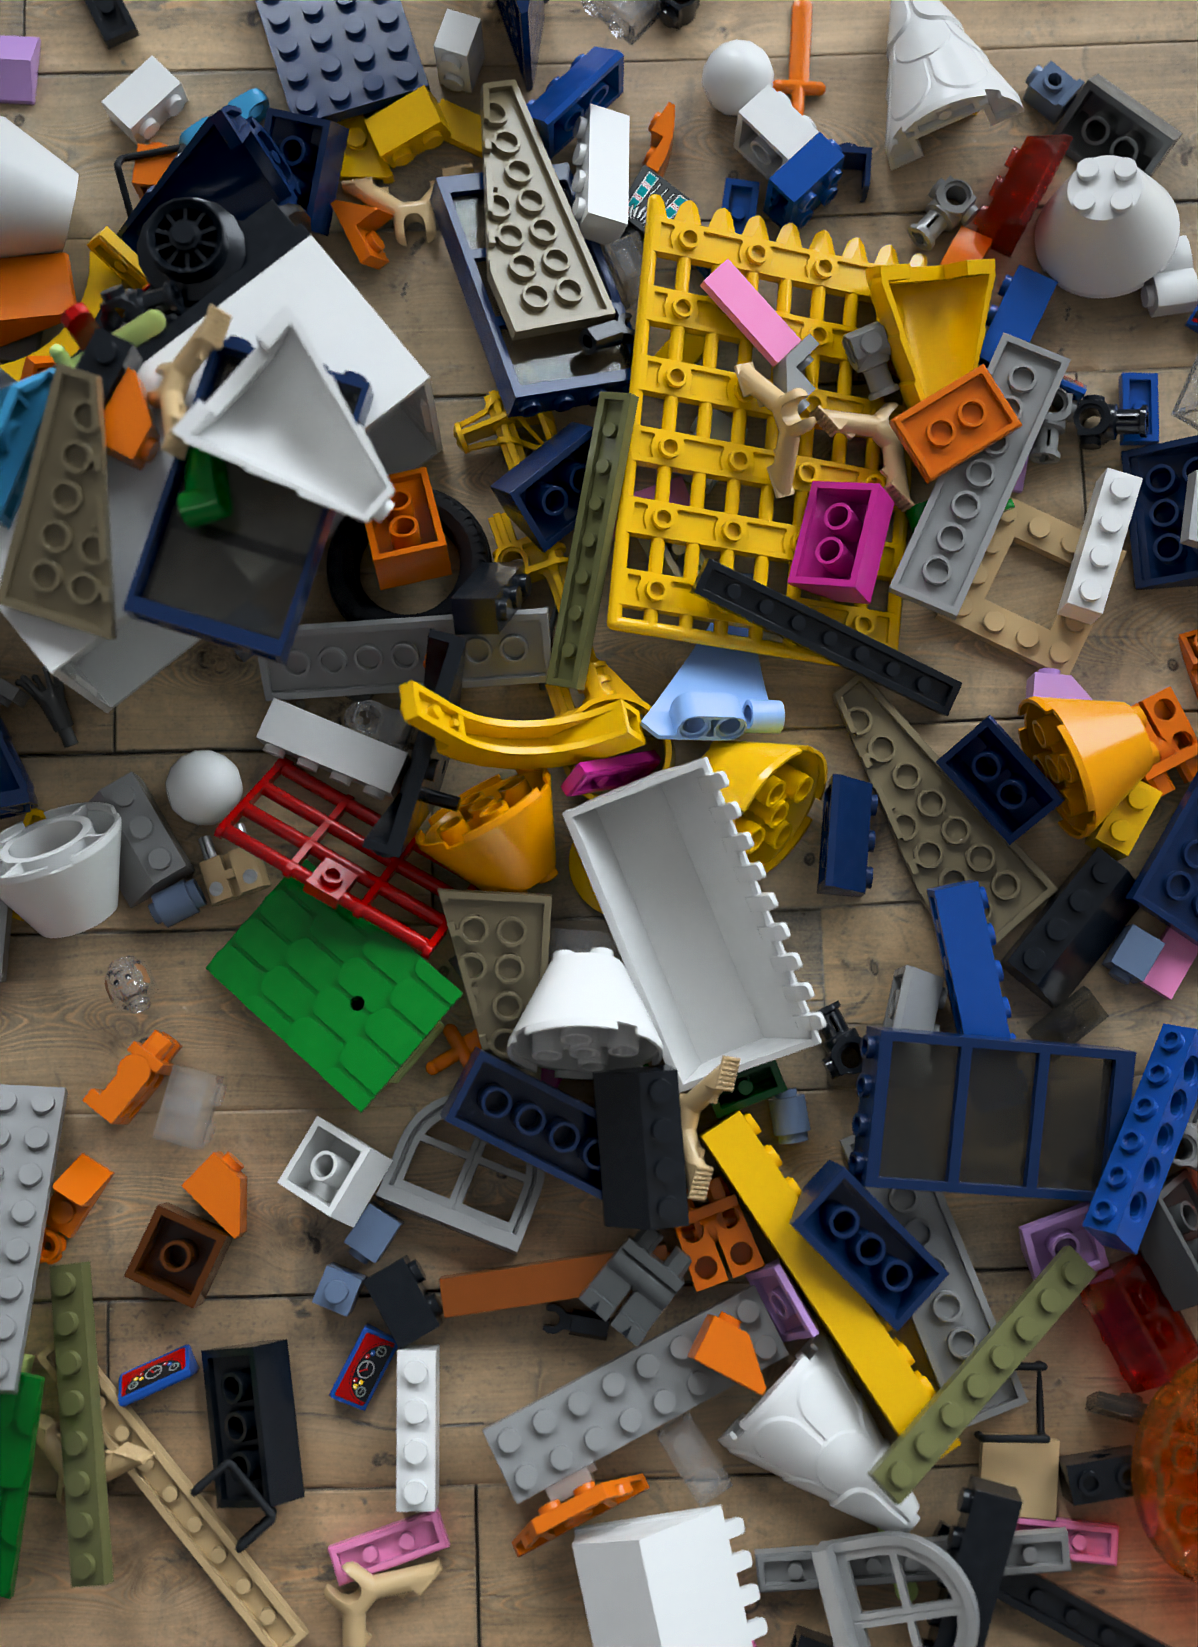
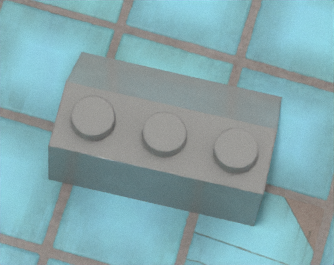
[89,771,195,908]
[882,965,947,1088]

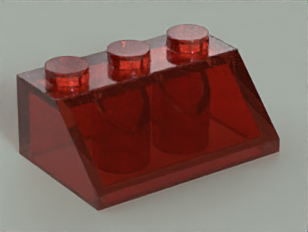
[973,134,1073,258]
[1080,1249,1198,1394]

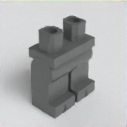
[579,1229,692,1347]

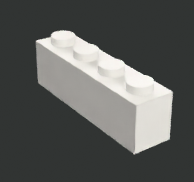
[572,103,629,247]
[1057,468,1143,625]
[256,698,410,800]
[396,1345,440,1512]

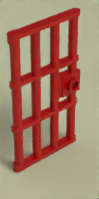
[214,757,480,959]

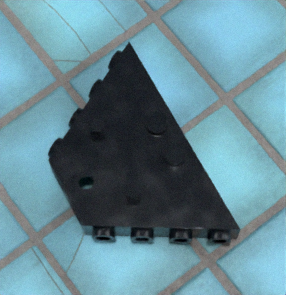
[362,628,467,858]

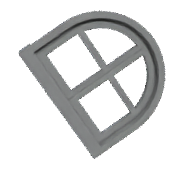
[376,1095,545,1256]
[811,1531,980,1647]

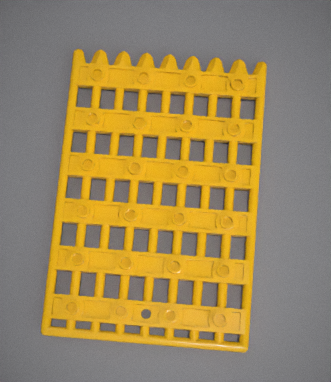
[607,194,927,667]

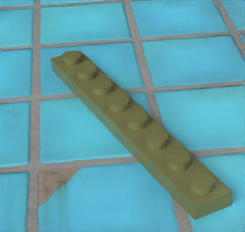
[546,391,639,691]
[867,1245,1097,1504]
[49,1261,114,1588]

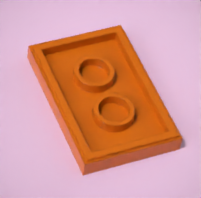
[889,363,1022,484]

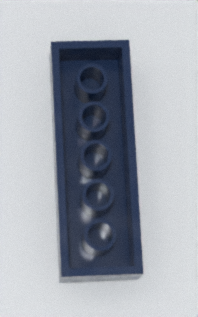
[440,1046,602,1200]

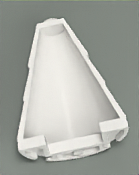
[885,0,1024,171]
[171,305,395,524]
[717,1328,920,1533]

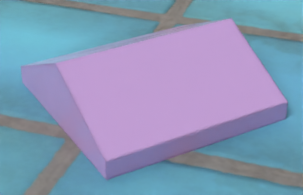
[0,36,41,105]
[1019,1201,1109,1281]
[745,1258,819,1342]

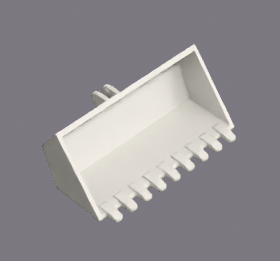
[562,757,827,1093]
[572,1505,768,1647]

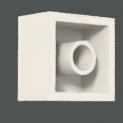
[733,84,819,180]
[277,1116,393,1228]

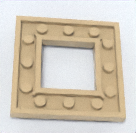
[935,497,1127,675]

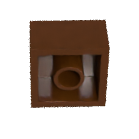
[124,1202,233,1309]

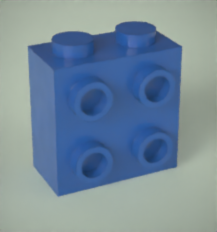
[763,132,845,229]

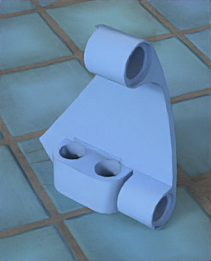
[640,573,785,741]

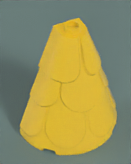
[865,258,996,410]

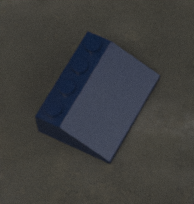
[495,0,549,91]
[1121,435,1198,590]

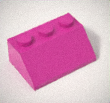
[787,481,895,604]

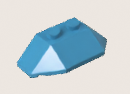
[0,367,55,529]

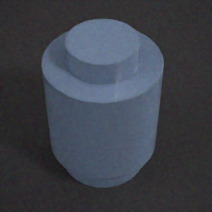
[148,878,207,928]
[768,1088,811,1144]

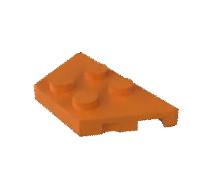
[512,1473,650,1558]

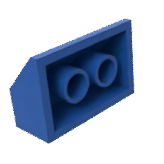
[526,46,624,160]

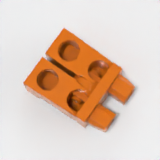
[1131,686,1198,797]
[82,1029,183,1125]
[674,1176,765,1292]

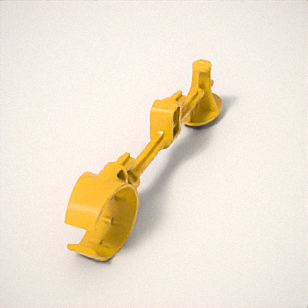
[453,360,676,801]

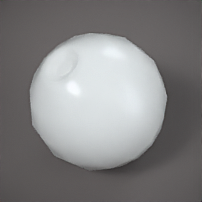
[702,39,774,117]
[165,750,243,825]

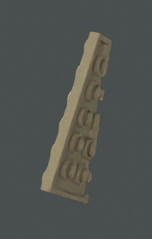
[0,363,117,640]
[438,888,552,1080]

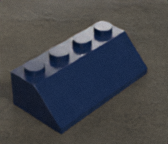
[789,1160,949,1332]

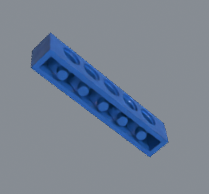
[1082,1024,1198,1254]

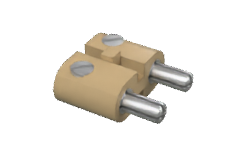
[198,823,271,906]

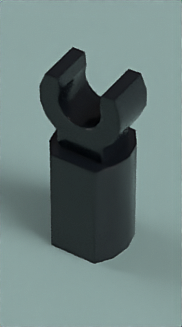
[579,313,635,355]
[543,1303,610,1341]

